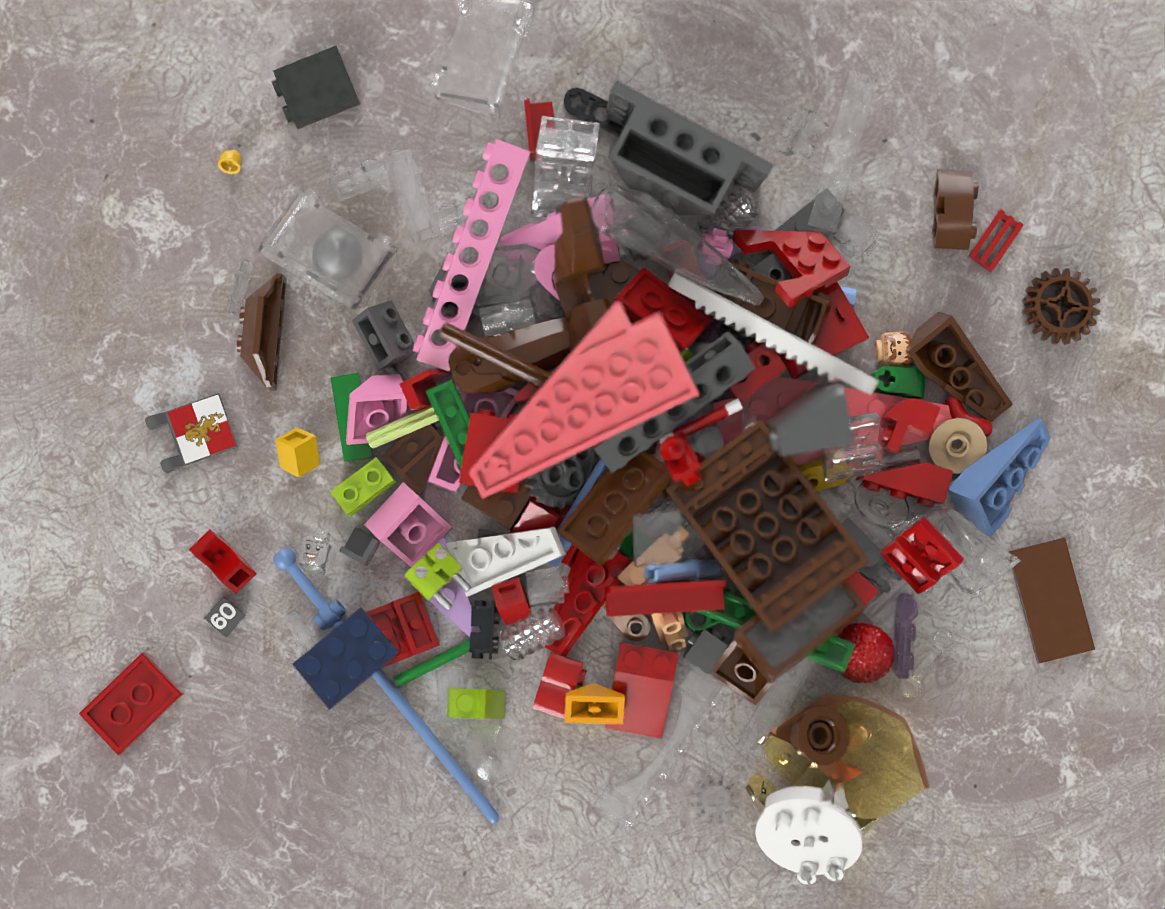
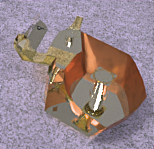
[745,694,930,841]

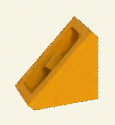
[564,682,625,724]

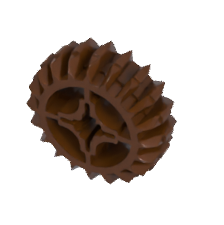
[1022,268,1100,345]

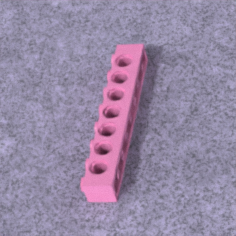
[412,138,530,372]

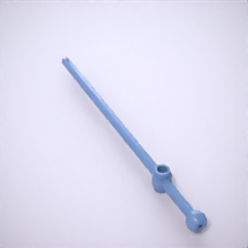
[274,547,500,824]

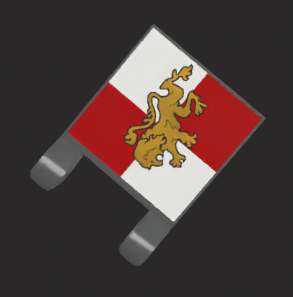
[145,393,238,473]

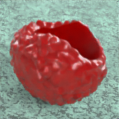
[837,622,895,684]

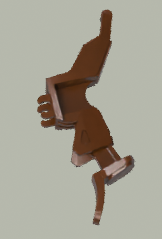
[552,196,611,353]

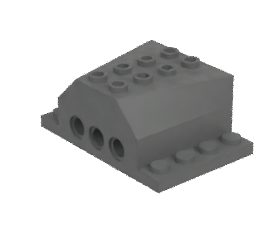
[606,80,774,216]

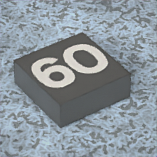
[204,596,246,637]

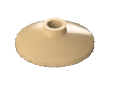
[929,418,987,474]

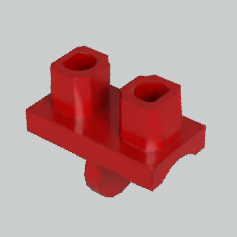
[658,431,702,486]

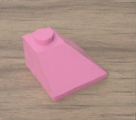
[346,374,407,445]

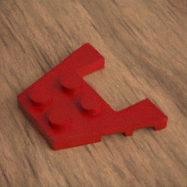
[732,230,851,307]

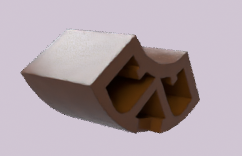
[932,169,978,250]

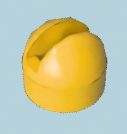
[218,149,242,174]

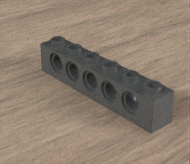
[592,332,755,473]

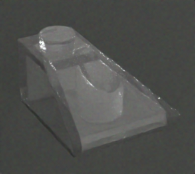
[476,243,541,306]

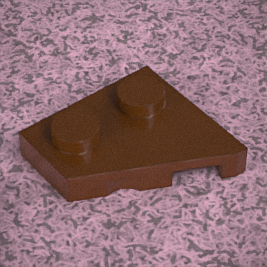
[382,424,443,496]

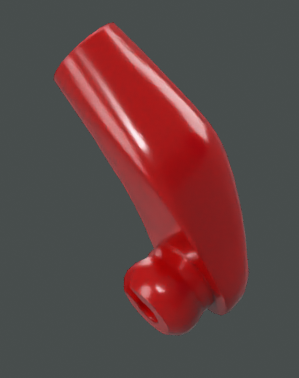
[945,396,993,437]

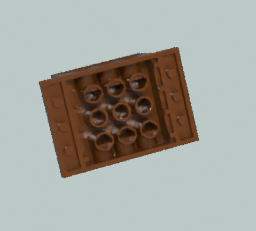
[666,419,870,634]

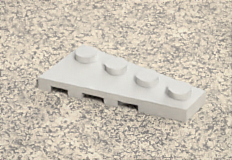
[445,527,566,597]

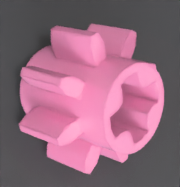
[698,228,733,266]

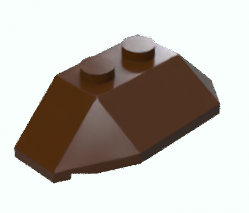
[236,273,287,391]

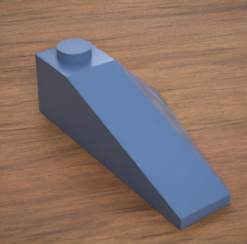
[948,418,1051,537]

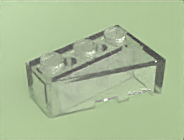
[924,506,1021,596]

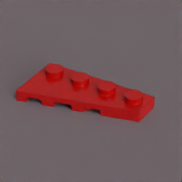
[538,550,634,657]

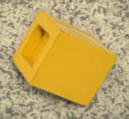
[275,427,320,477]

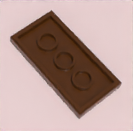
[557,450,673,567]
[1008,537,1095,664]

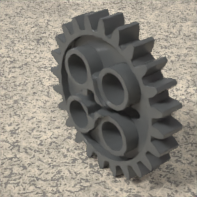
[524,446,600,508]

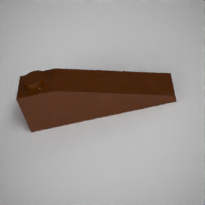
[906,312,1013,422]

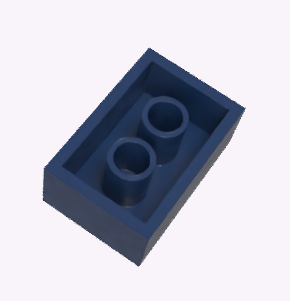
[292,607,399,710]

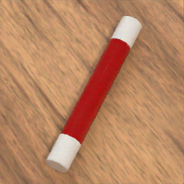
[659,399,743,443]

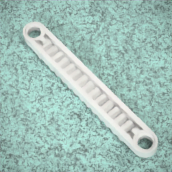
[668,272,879,395]

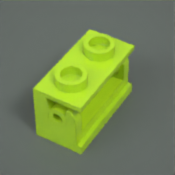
[330,457,397,517]

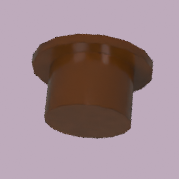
[791,706,849,765]

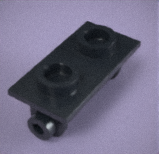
[469,600,500,659]

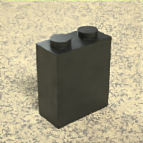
[271,46,360,129]

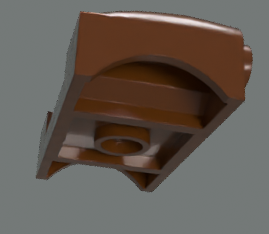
[703,259,832,345]

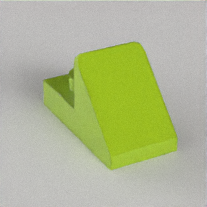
[447,688,506,719]

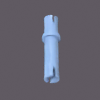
[644,559,720,584]

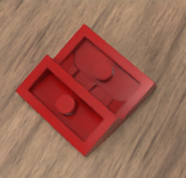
[879,517,964,595]
[366,592,440,668]

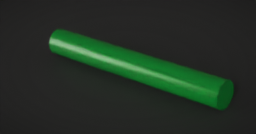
[393,639,470,687]

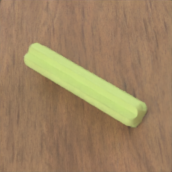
[366,405,438,448]

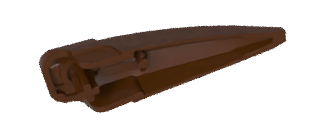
[448,315,633,394]

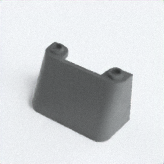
[764,383,854,457]

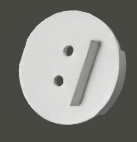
[756,786,863,884]

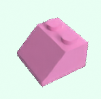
[364,482,452,567]

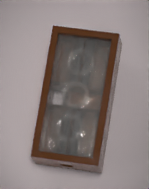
[733,581,866,685]

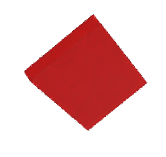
[612,267,713,356]
[79,652,183,756]

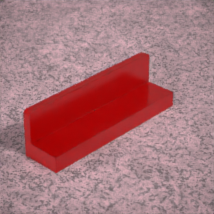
[604,580,727,617]

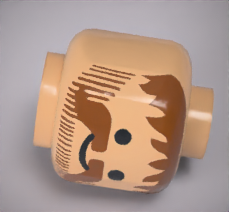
[875,332,912,367]

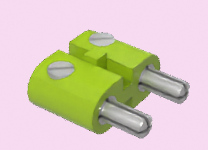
[404,543,473,610]

